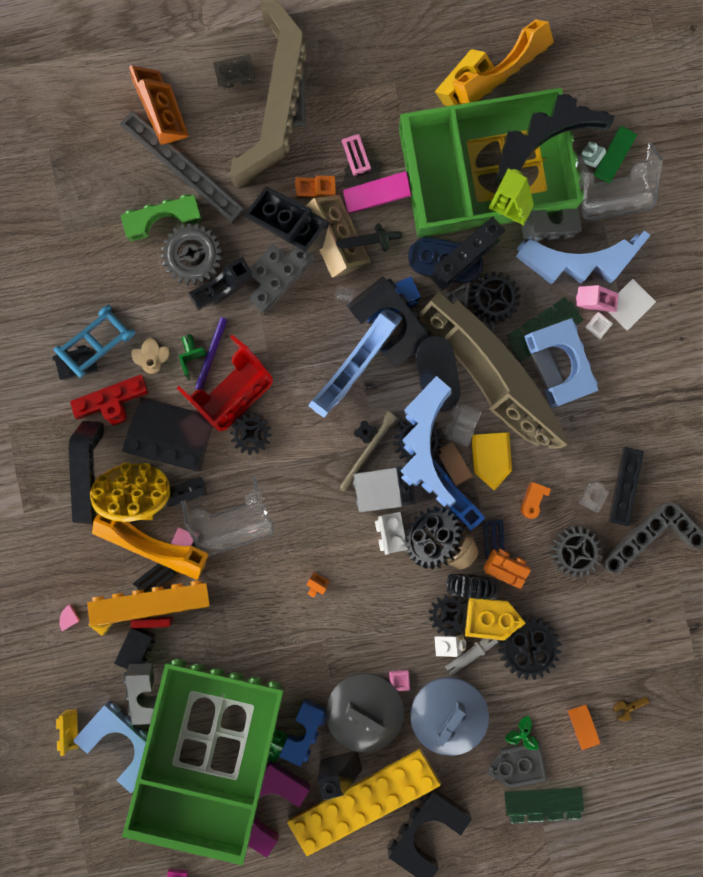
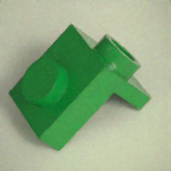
[268,729,288,763]

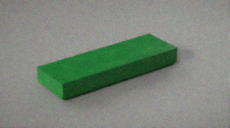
[593,126,637,184]

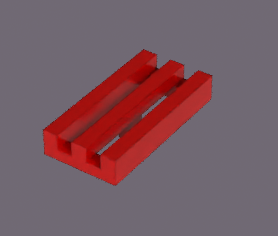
[131,617,173,628]

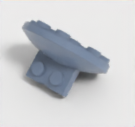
[411,677,489,756]

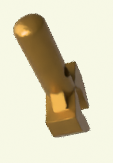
[613,696,649,721]

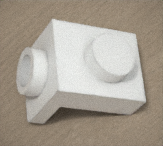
[435,634,466,657]

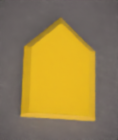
[471,433,512,491]
[465,598,526,641]

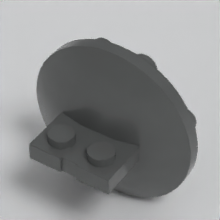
[326,673,404,753]

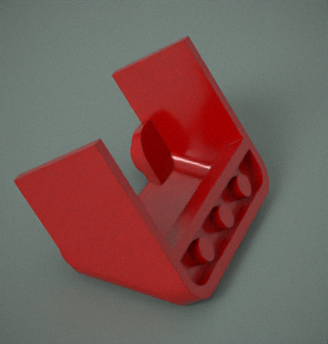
[176,334,273,431]

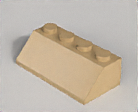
[305,195,371,278]

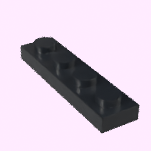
[608,447,644,526]

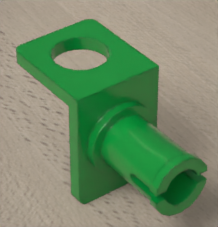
[178,334,207,380]

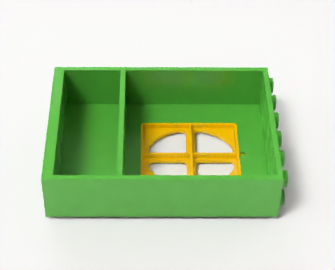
[399,88,584,238]

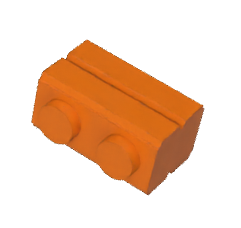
[483,548,531,589]

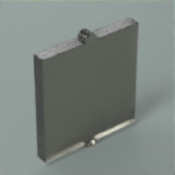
[342,155,382,188]

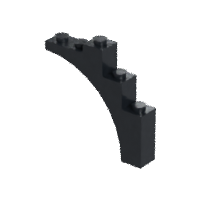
[495,94,614,184]

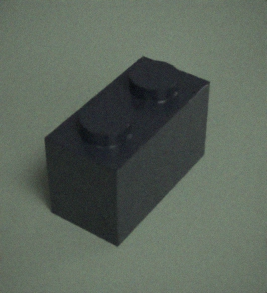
[114,627,156,669]

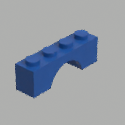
[432,459,485,531]

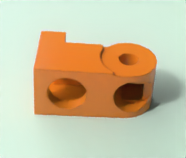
[521,482,551,519]

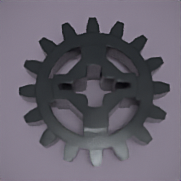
[230,413,272,455]
[428,594,468,636]

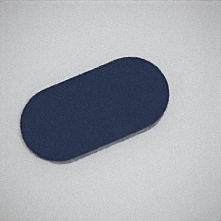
[408,237,483,284]

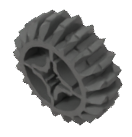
[550,526,603,578]

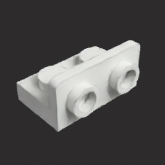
[375,512,407,555]

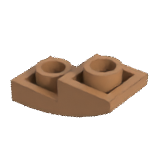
[437,442,473,487]

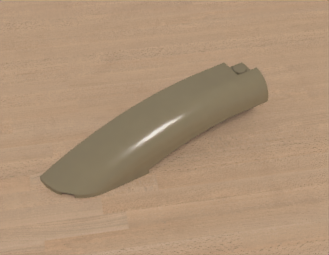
[417,292,569,449]

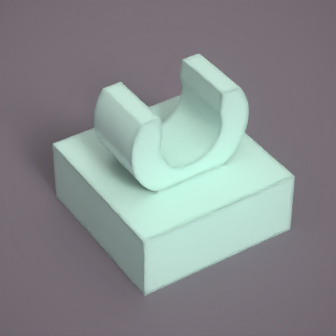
[578,141,606,168]

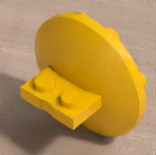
[90,462,170,522]

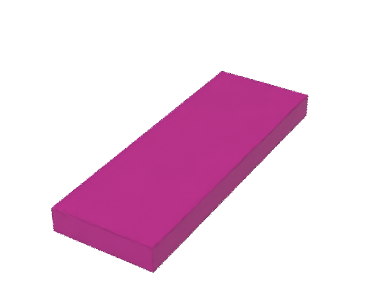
[343,171,412,214]

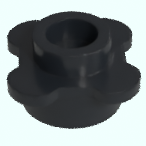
[354,421,377,444]

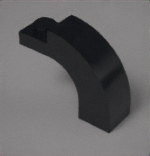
[188,257,253,311]

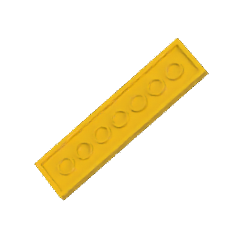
[287,748,441,856]

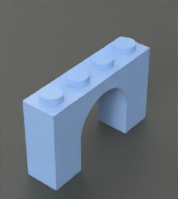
[524,318,599,408]
[73,701,148,793]

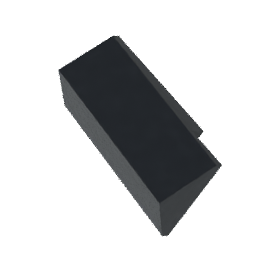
[244,186,329,253]

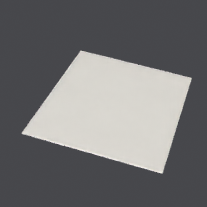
[608,279,656,331]

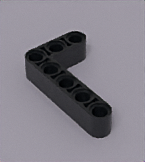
[68,421,104,525]

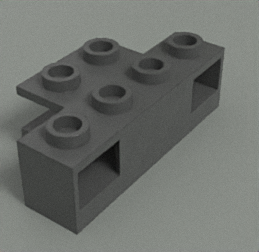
[249,244,315,315]

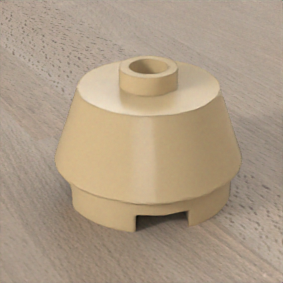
[441,531,479,570]

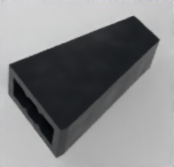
[318,751,362,801]

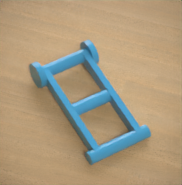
[53,304,136,378]

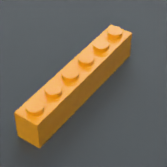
[87,580,210,626]

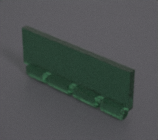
[507,297,584,362]
[504,787,584,824]

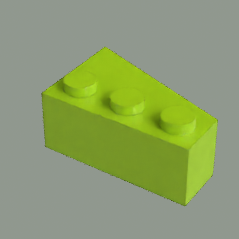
[489,168,534,225]

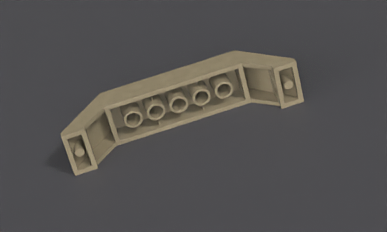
[230,0,307,188]

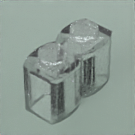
[444,402,482,447]

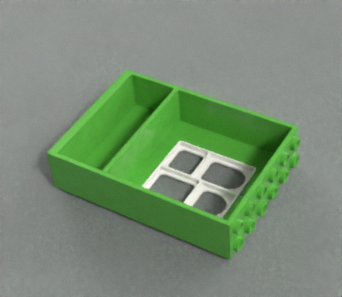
[122,659,285,865]

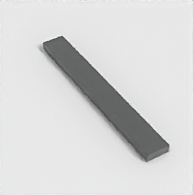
[120,110,245,224]

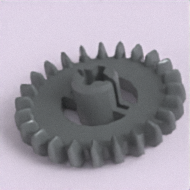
[161,223,224,286]

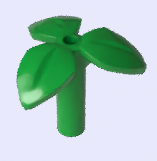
[505,715,539,750]

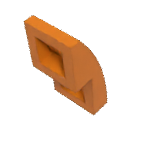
[295,175,336,198]
[567,705,600,750]

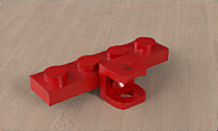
[70,374,149,426]

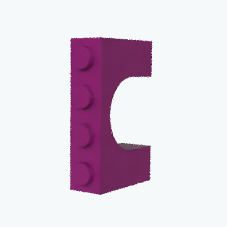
[248,761,310,858]

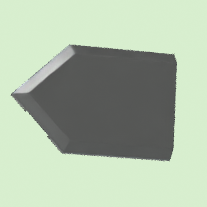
[486,742,547,788]

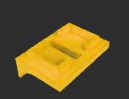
[56,709,79,756]

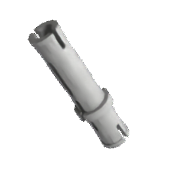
[445,638,499,677]

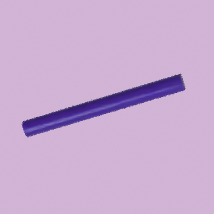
[195,317,227,390]

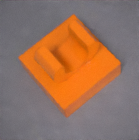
[306,572,330,598]

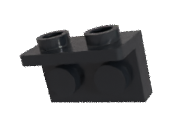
[51,345,98,380]
[166,477,208,507]

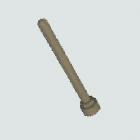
[340,411,400,491]

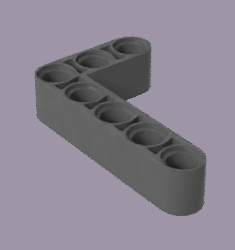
[602,502,703,573]

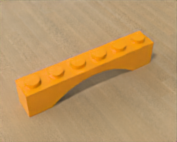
[452,19,554,104]
[92,513,209,581]

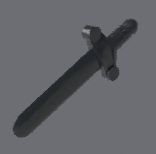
[336,223,402,252]

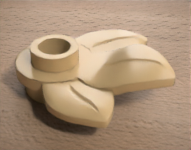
[132,338,170,374]

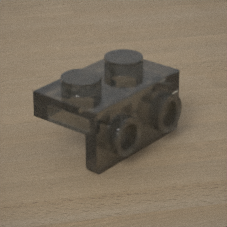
[213,54,255,89]

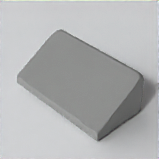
[530,348,563,389]

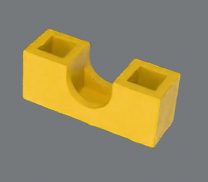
[435,49,494,106]

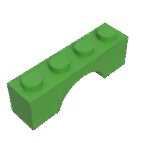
[120,194,203,242]

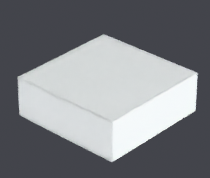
[585,312,613,339]

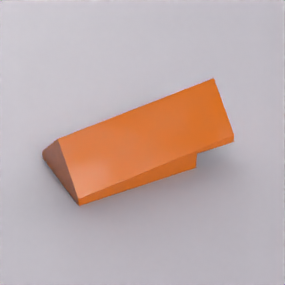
[129,65,189,145]

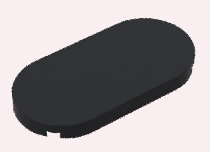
[415,335,461,412]

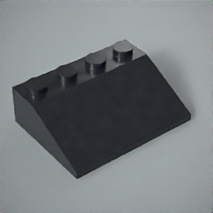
[122,397,213,472]

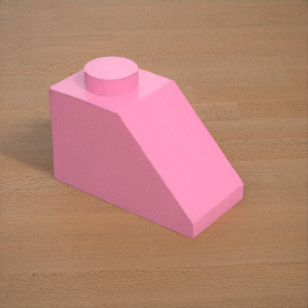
[576,285,619,312]

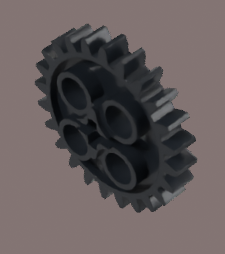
[404,506,464,570]
[498,616,562,680]

